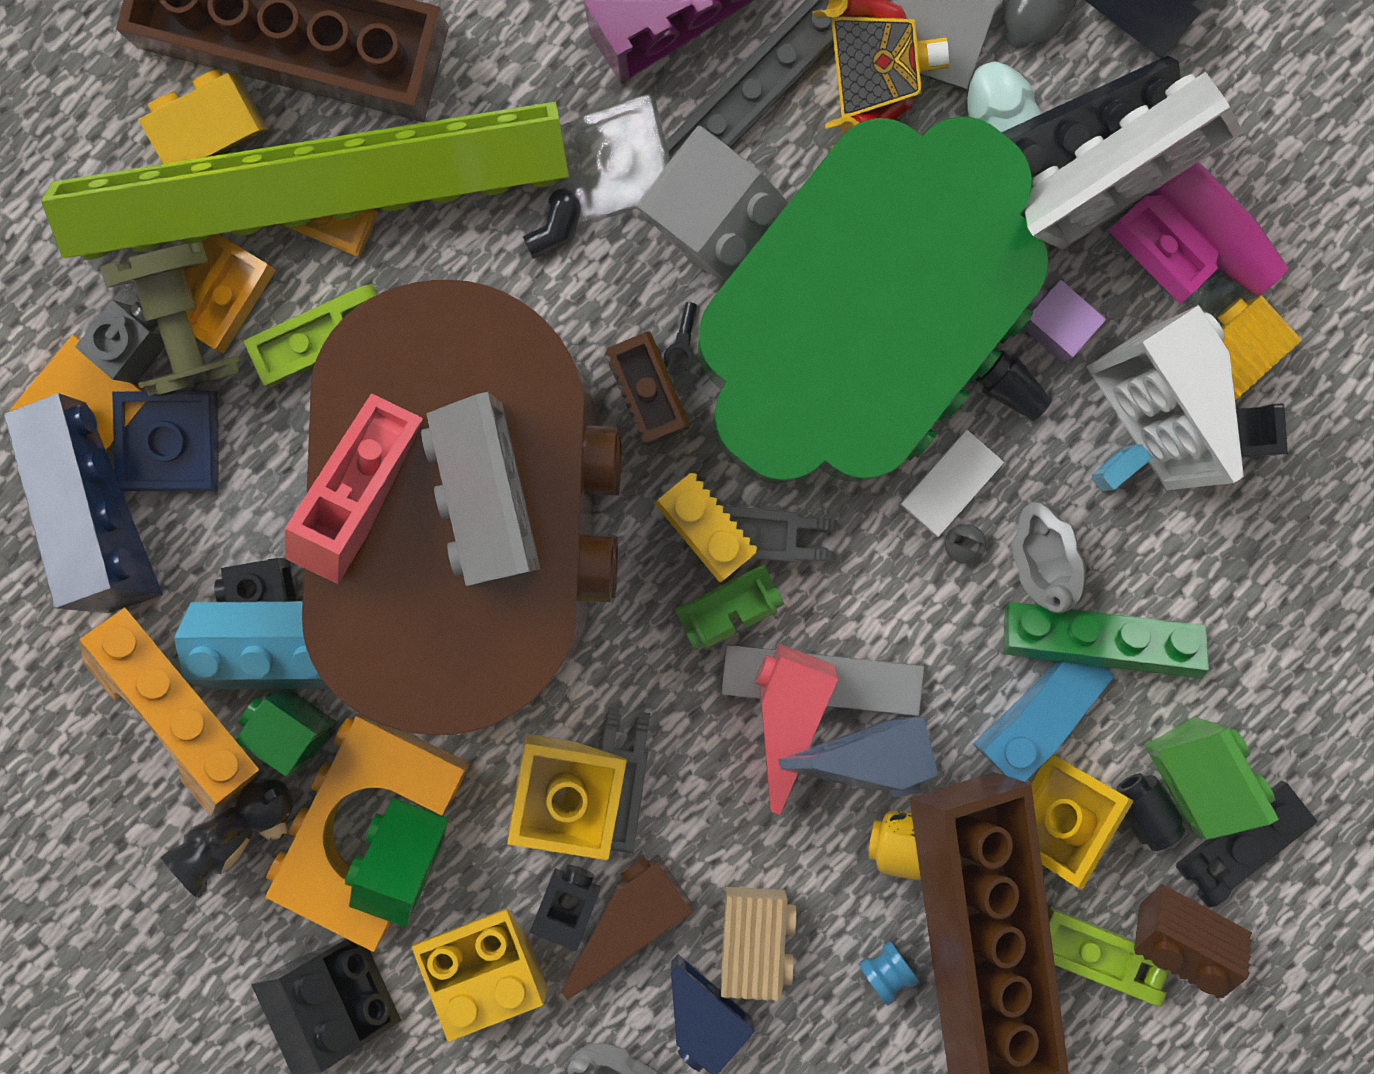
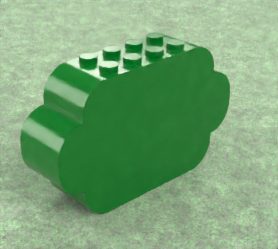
[698,117,1048,484]

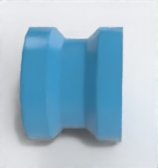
[858,940,921,1006]

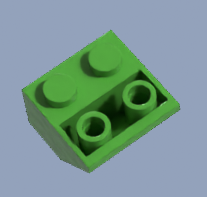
[1144,717,1279,840]

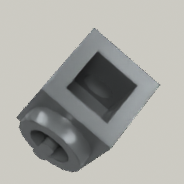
[75,300,165,384]

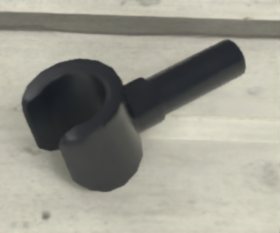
[664,302,697,371]

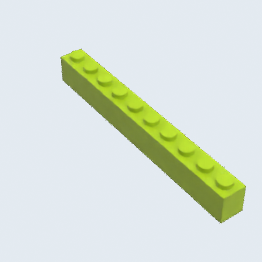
[41,101,569,260]

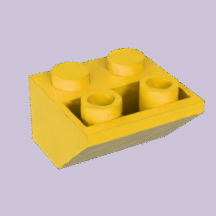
[411,908,548,1042]

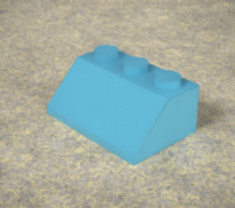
[174,601,330,690]

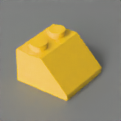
[507,733,627,860]

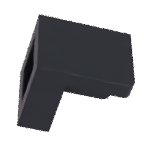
[1236,403,1288,458]

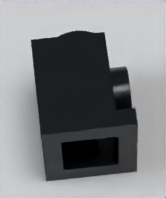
[214,558,297,602]
[529,865,601,951]

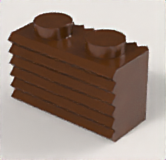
[605,331,690,446]
[1134,884,1252,998]

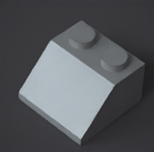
[635,125,788,282]

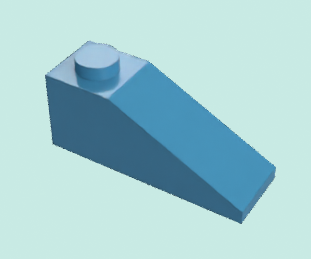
[973,661,1114,782]

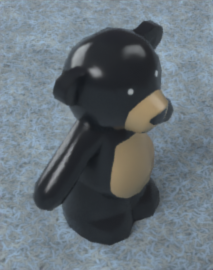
[160,778,294,898]

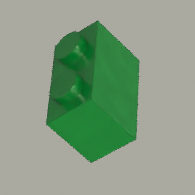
[235,689,337,777]
[345,798,449,928]

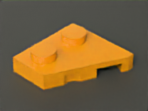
[184,234,276,354]

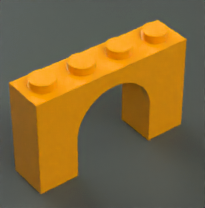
[79,607,259,817]
[265,714,471,952]

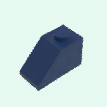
[671,954,755,1074]

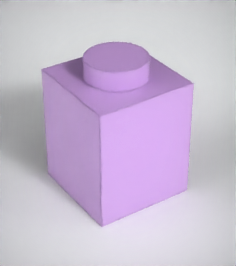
[1023,279,1106,362]

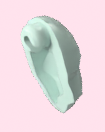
[967,61,1042,132]

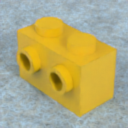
[138,69,269,164]

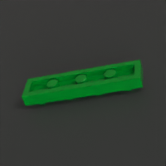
[1004,602,1209,679]

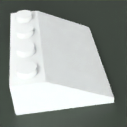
[1025,72,1243,250]
[1086,305,1244,490]

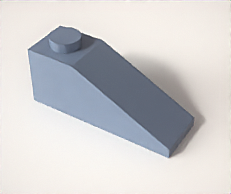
[778,717,938,797]

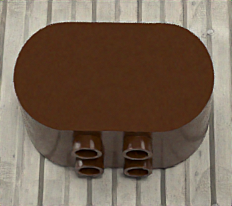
[302,280,622,735]

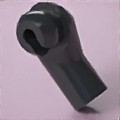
[522,189,581,259]

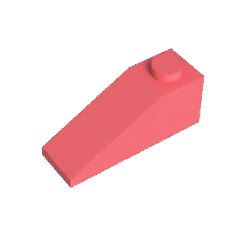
[285,393,423,584]
[755,644,838,815]

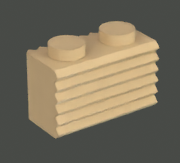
[720,887,796,1001]

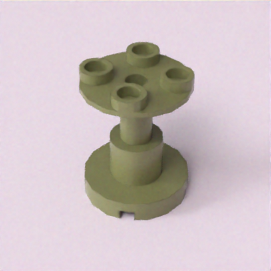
[100,241,240,396]

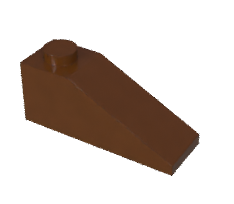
[562,854,692,1000]

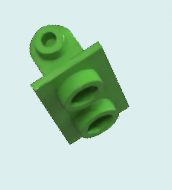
[674,564,785,650]

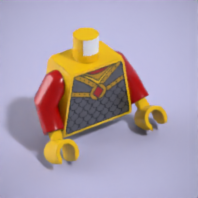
[812,0,949,149]

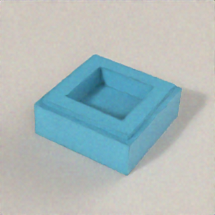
[1091,444,1153,492]

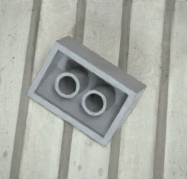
[421,392,540,586]

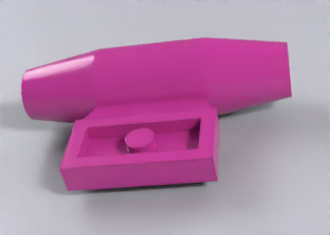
[1109,162,1289,304]

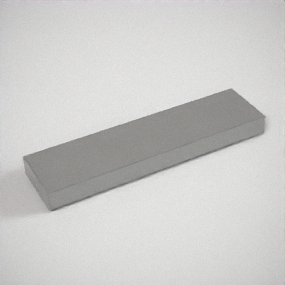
[721,644,924,716]

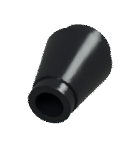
[976,350,1052,421]

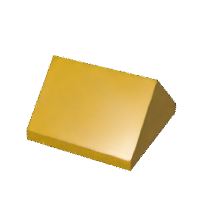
[1031,755,1133,890]

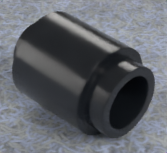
[1116,773,1185,851]

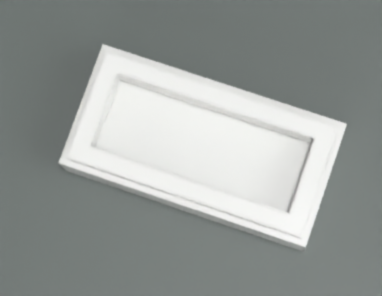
[899,430,1004,537]

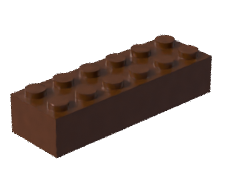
[116,0,449,122]
[909,772,1069,1074]

